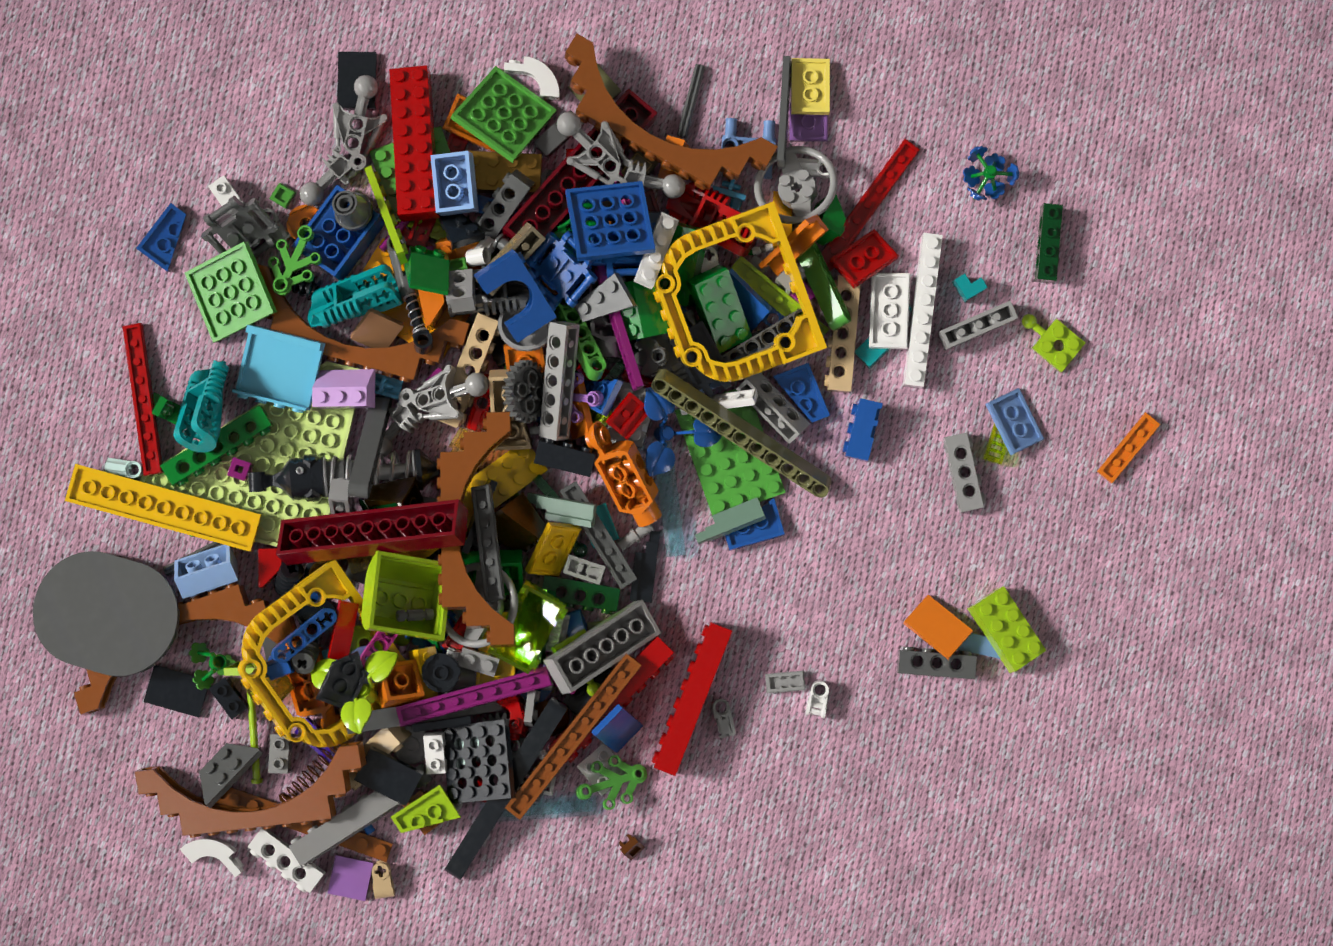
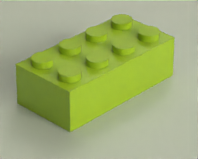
[967,586,1047,673]

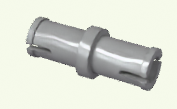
[616,524,654,551]

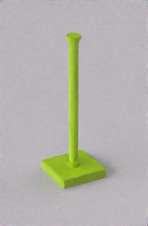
[224,661,266,784]

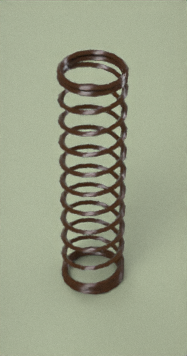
[279,743,344,802]

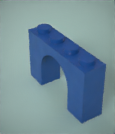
[474,249,557,343]

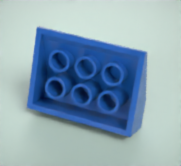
[292,185,385,280]

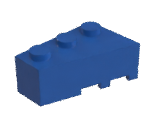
[842,398,883,462]

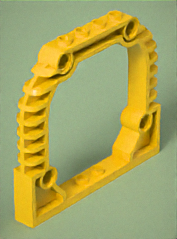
[653,201,827,382]
[238,560,406,748]

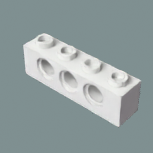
[248,827,326,893]

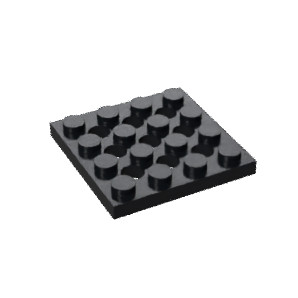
[442,719,516,804]

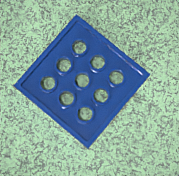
[565,181,655,262]

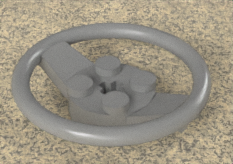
[754,146,838,224]
[445,562,518,648]

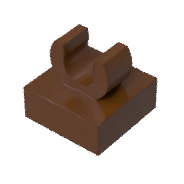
[619,834,645,860]

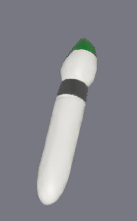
[748,243,775,255]

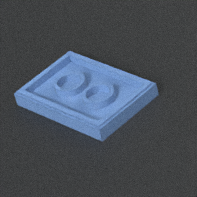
[985,388,1044,456]

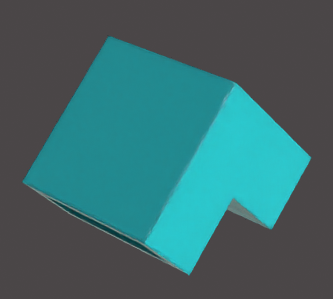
[952,273,988,303]

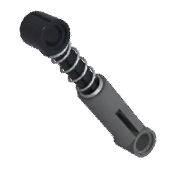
[387,236,433,355]

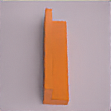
[758,215,829,276]

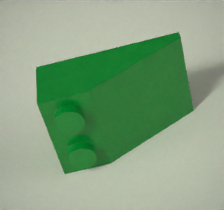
[404,245,449,295]

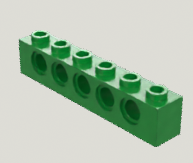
[160,405,274,487]

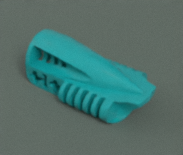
[307,265,404,328]
[173,360,229,452]

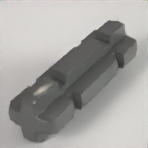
[396,608,434,622]

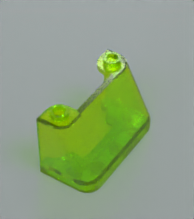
[487,579,568,674]

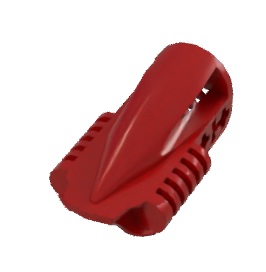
[666,181,758,257]

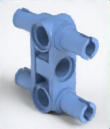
[721,118,777,179]

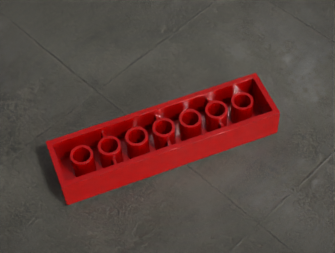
[389,65,439,222]
[652,622,732,776]
[548,636,674,763]

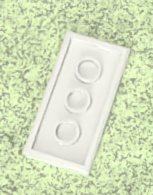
[869,273,910,349]

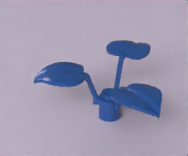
[644,387,722,477]

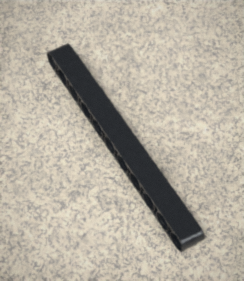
[444,697,568,880]

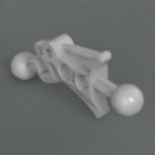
[299,75,388,206]
[556,112,685,199]
[381,365,489,457]

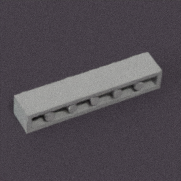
[288,791,402,868]

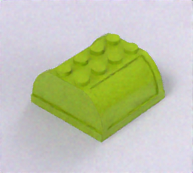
[361,551,448,641]

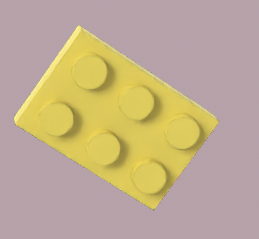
[791,58,830,115]

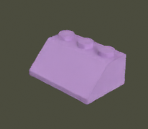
[312,369,375,409]

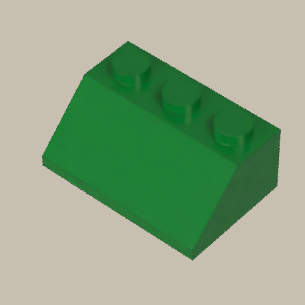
[620,275,669,341]

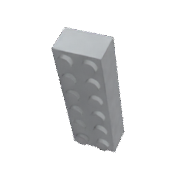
[543,600,661,694]

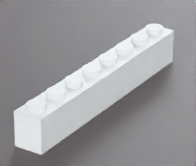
[903,233,943,389]

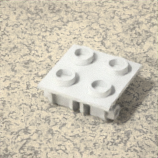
[576,743,627,796]

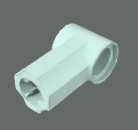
[105,457,143,479]

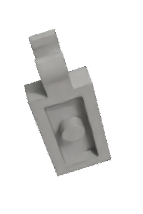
[446,646,500,677]

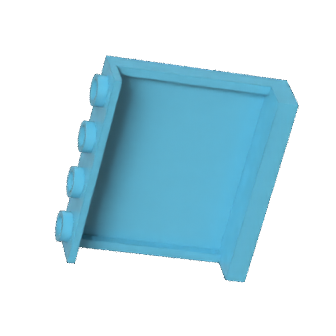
[232,324,325,413]

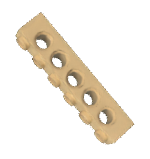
[824,275,861,393]
[438,312,500,428]

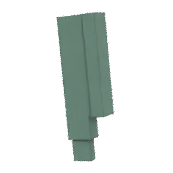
[527,492,597,528]
[695,497,766,544]

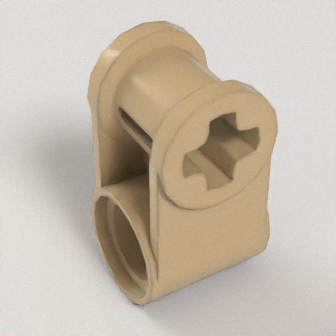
[372,860,395,899]

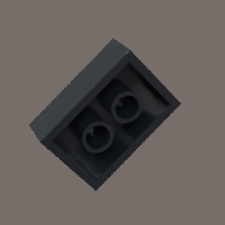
[534,437,598,477]

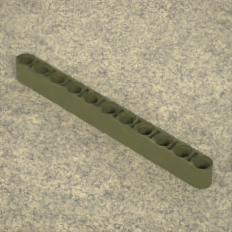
[651,369,831,498]

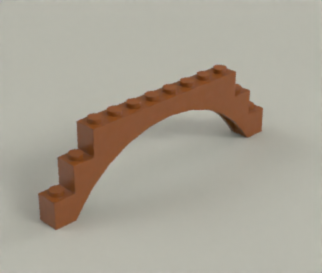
[565,33,778,191]
[258,264,472,383]
[437,412,516,648]
[74,583,300,715]
[135,741,366,838]

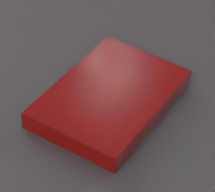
[830,229,899,289]

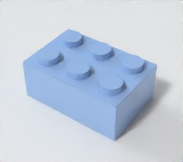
[430,151,479,216]
[174,545,238,599]

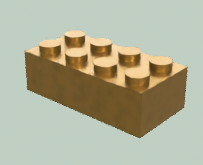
[469,151,543,195]

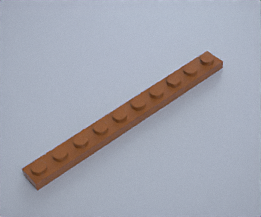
[505,653,641,820]
[216,787,393,862]

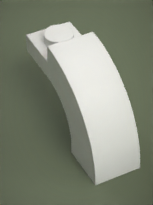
[504,56,560,101]
[180,838,244,877]

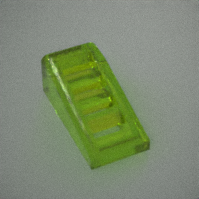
[982,423,1007,465]

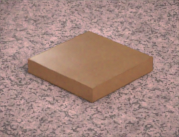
[350,308,404,348]

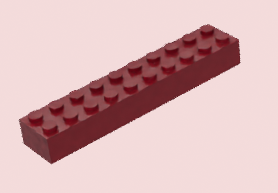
[503,88,658,256]
[276,499,468,565]

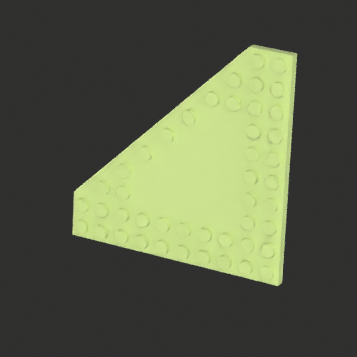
[140,361,358,547]

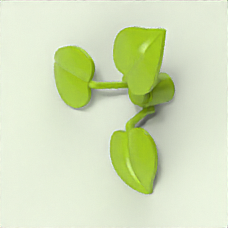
[310,651,398,735]

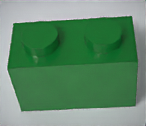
[814,194,846,246]

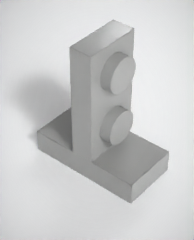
[524,678,554,727]

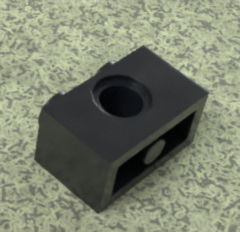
[209,677,248,720]

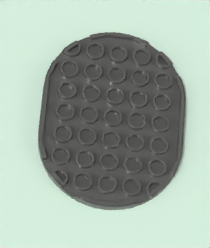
[33,551,180,677]

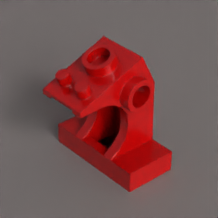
[497,695,528,740]

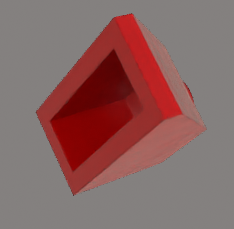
[258,548,283,588]

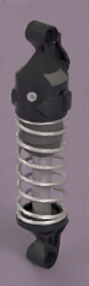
[248,449,440,502]

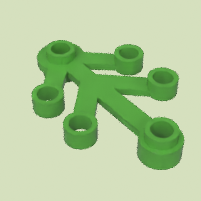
[268,225,322,296]
[576,755,647,810]

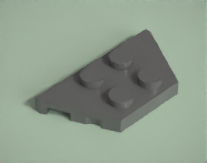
[199,743,263,808]

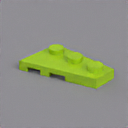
[391,785,461,833]

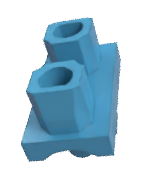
[713,179,746,211]
[375,373,404,400]

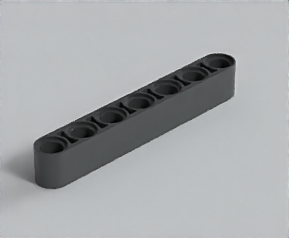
[348,396,392,498]

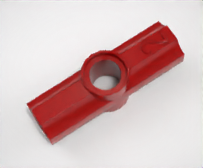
[465,374,490,432]

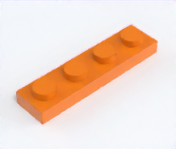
[1096,412,1161,484]

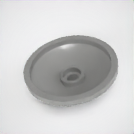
[498,307,556,351]

